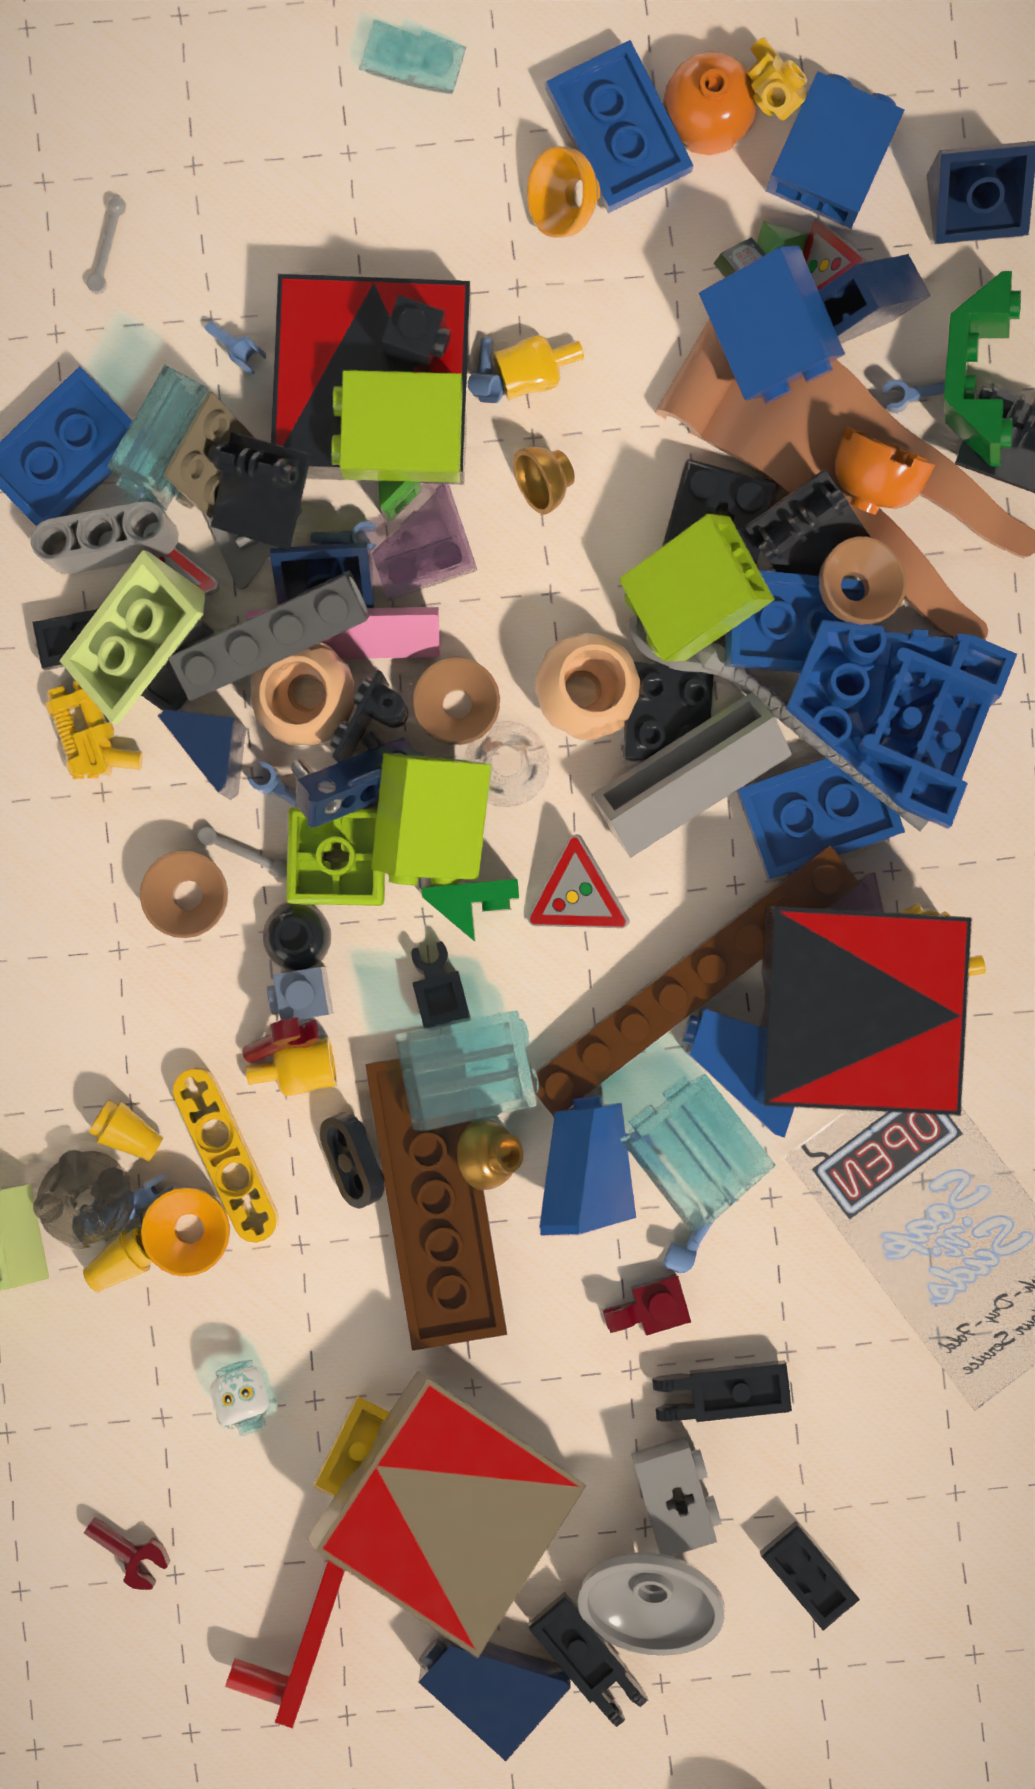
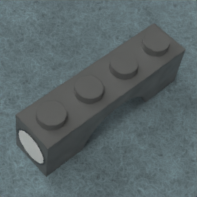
[168,570,370,702]

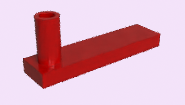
[225,1559,345,1729]

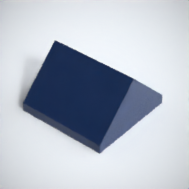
[927,141,1035,245]
[270,542,375,608]
[157,710,246,800]

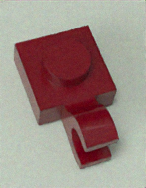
[602,1274,691,1336]

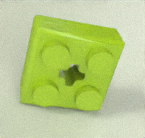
[286,807,385,906]

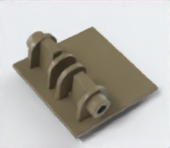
[162,391,255,521]

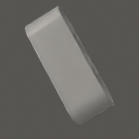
[30,501,179,574]

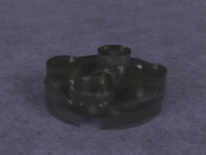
[33,1150,134,1249]

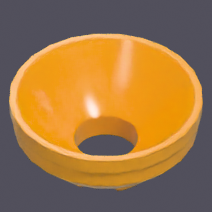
[527,146,600,238]
[141,1187,230,1277]

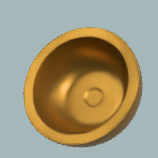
[513,447,575,515]
[457,1120,523,1190]

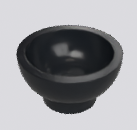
[263,903,331,971]

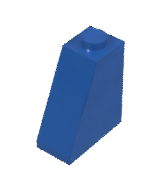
[682,1008,795,1138]
[539,1096,636,1236]

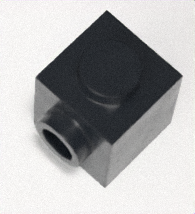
[382,295,452,373]

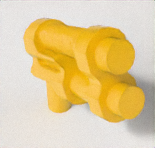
[45,681,143,780]

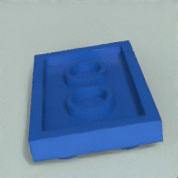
[545,40,694,213]
[0,366,149,526]
[724,570,865,673]
[736,758,905,880]

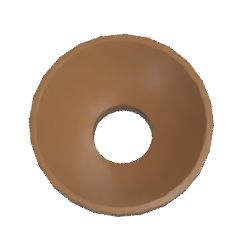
[818,537,907,625]
[413,657,500,745]
[140,851,228,938]

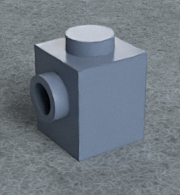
[267,967,334,1021]

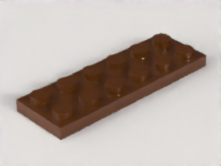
[365,1048,507,1351]

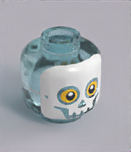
[208,1360,278,1437]

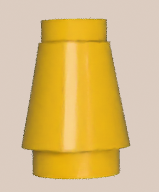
[88,1099,164,1162]
[83,1228,152,1293]

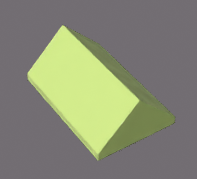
[60,550,205,725]

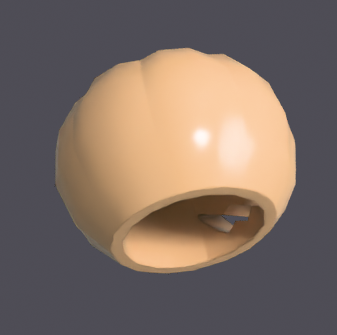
[535,633,640,740]
[251,642,355,746]

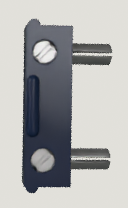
[291,731,425,828]

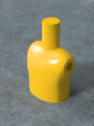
[492,335,584,400]
[246,1037,337,1096]

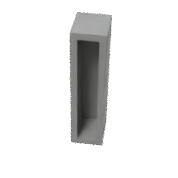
[591,691,792,858]

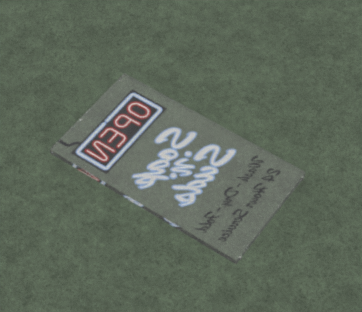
[784,1107,1035,1411]

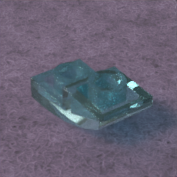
[358,19,467,94]

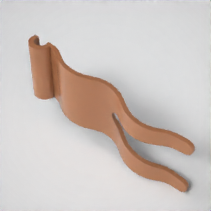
[655,319,1035,640]

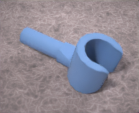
[205,321,266,375]
[467,337,504,403]
[882,380,945,413]
[310,521,377,551]
[248,762,297,807]
[663,1213,715,1273]

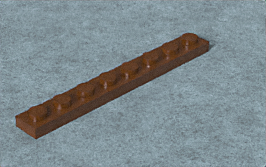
[526,845,860,1117]

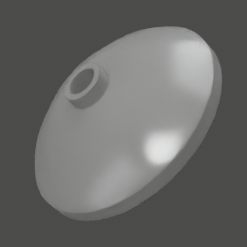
[578,1553,725,1656]

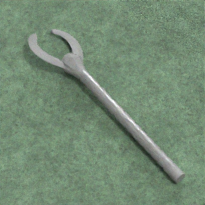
[629,615,929,832]

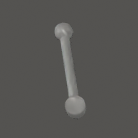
[87,197,126,294]
[197,827,287,878]

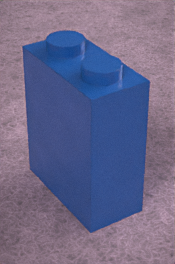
[766,71,905,229]
[699,246,845,404]

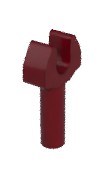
[242,1017,319,1063]
[83,1517,171,1590]

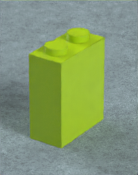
[332,371,463,483]
[619,514,775,662]
[371,753,492,886]

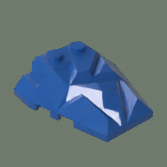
[786,620,1017,829]

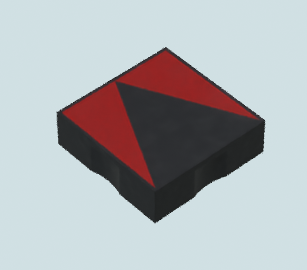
[271,274,472,485]
[755,906,972,1116]

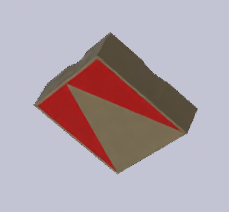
[307,1370,587,1658]

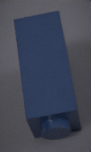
[819,254,931,344]
[418,1637,571,1762]

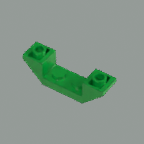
[944,271,1021,466]

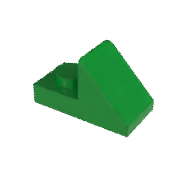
[421,879,519,942]

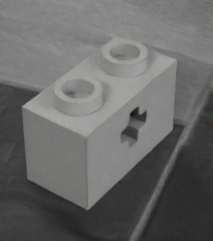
[631,1437,722,1556]

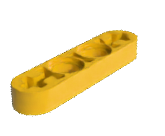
[173,1068,279,1243]

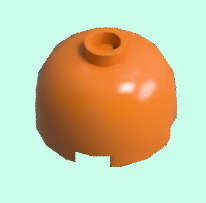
[663,51,757,155]
[835,427,935,515]

